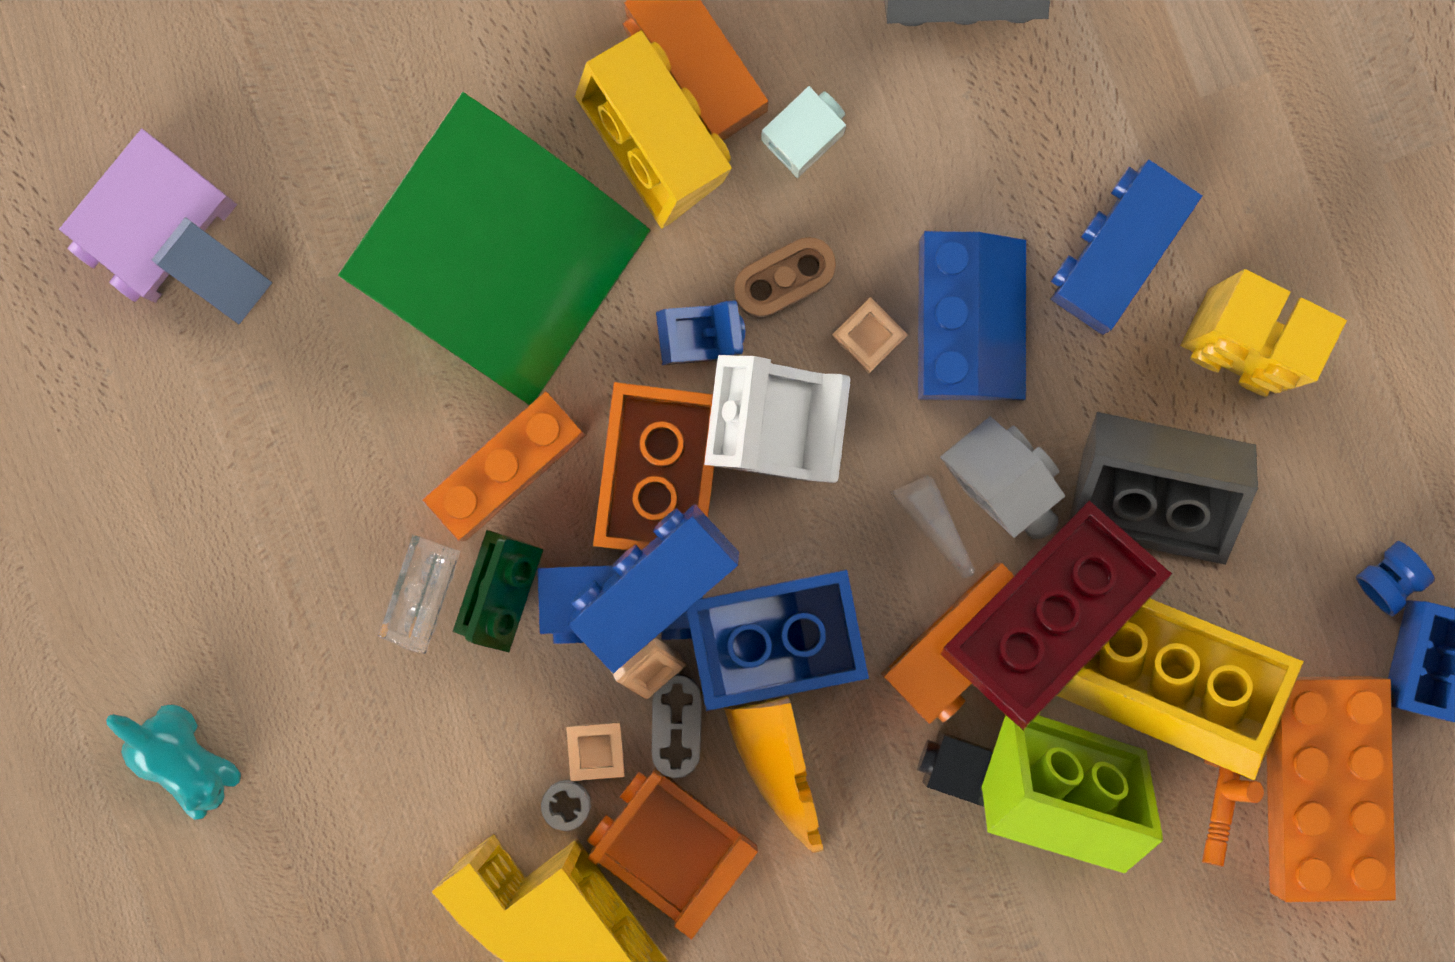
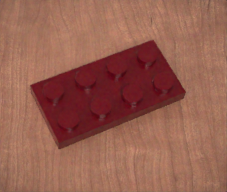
[941,501,1172,731]

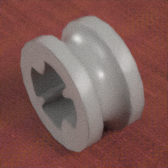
[541,780,591,831]

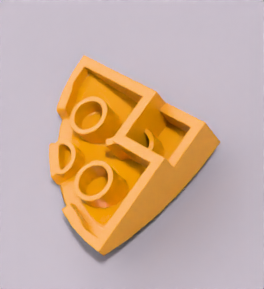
[724,696,823,853]

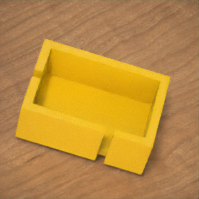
[1180,269,1347,397]

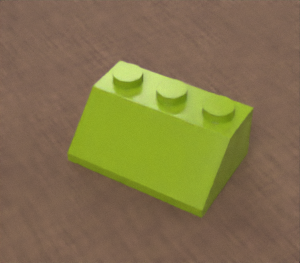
[982,715,1163,873]

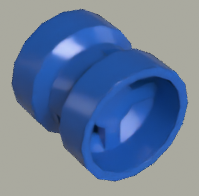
[1356,541,1435,617]

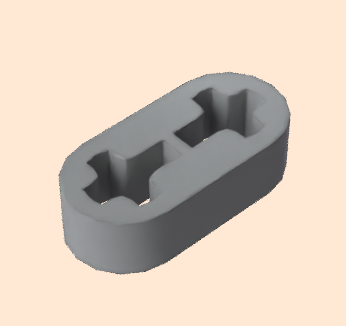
[652,674,702,778]

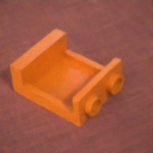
[586,767,758,940]

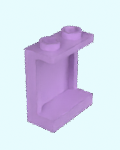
[59,128,237,303]

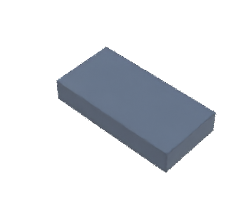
[151,217,272,324]

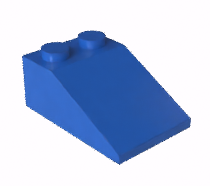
[686,570,869,711]

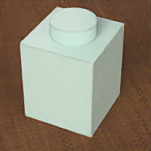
[761,86,846,179]

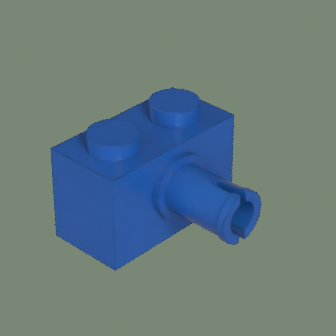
[1388,600,1455,722]

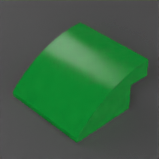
[338,92,651,405]

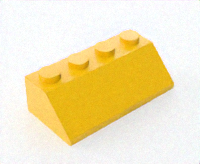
[1057,599,1304,780]

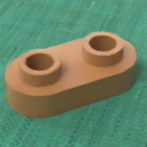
[734,237,836,318]

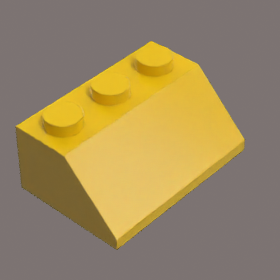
[575,30,732,229]

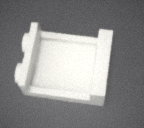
[704,355,850,483]

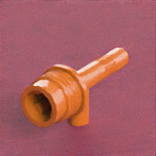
[1202,759,1264,867]

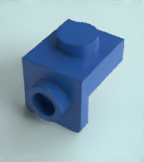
[656,300,746,365]

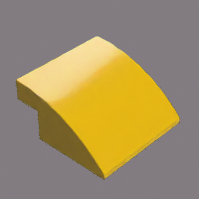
[431,834,669,962]

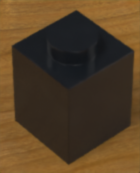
[917,731,994,807]

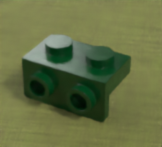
[452,529,544,652]

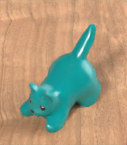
[106,704,241,820]

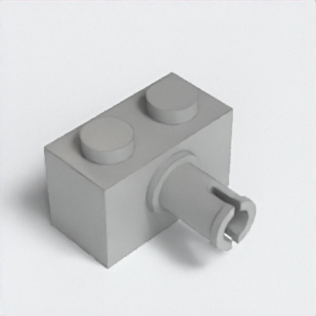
[940,416,1065,539]

